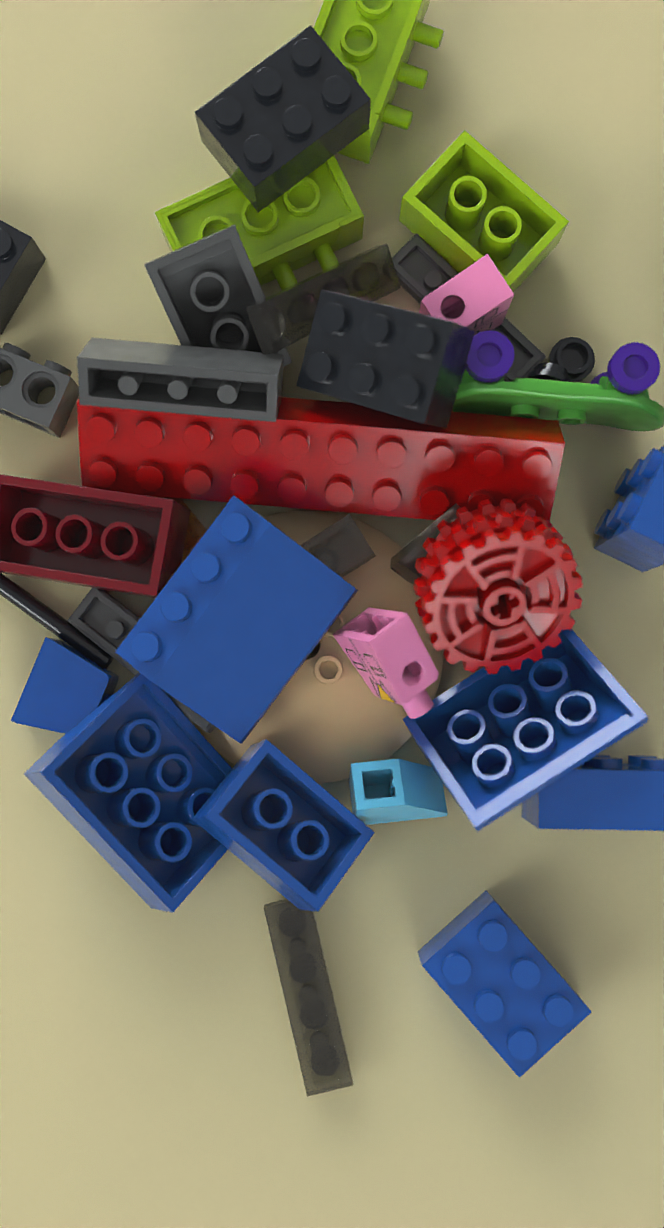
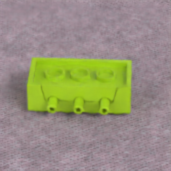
[314,0,444,164]
[155,156,364,296]

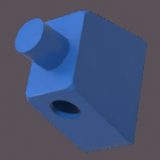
[11,637,119,734]

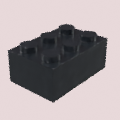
[194,25,371,213]
[296,289,475,429]

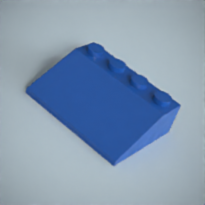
[115,495,358,743]
[403,629,649,831]
[24,672,232,913]

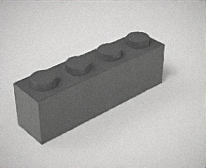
[77,337,284,422]

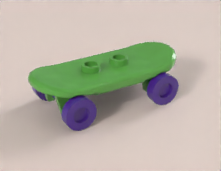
[452,330,664,432]

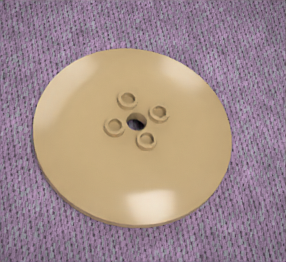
[191,510,444,784]

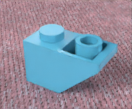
[349,759,448,825]

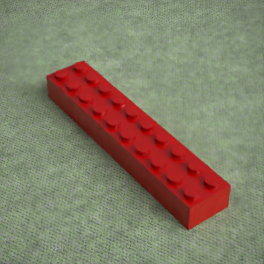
[77,397,565,522]

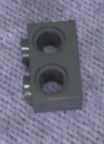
[0,343,79,438]

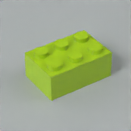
[399,130,569,292]

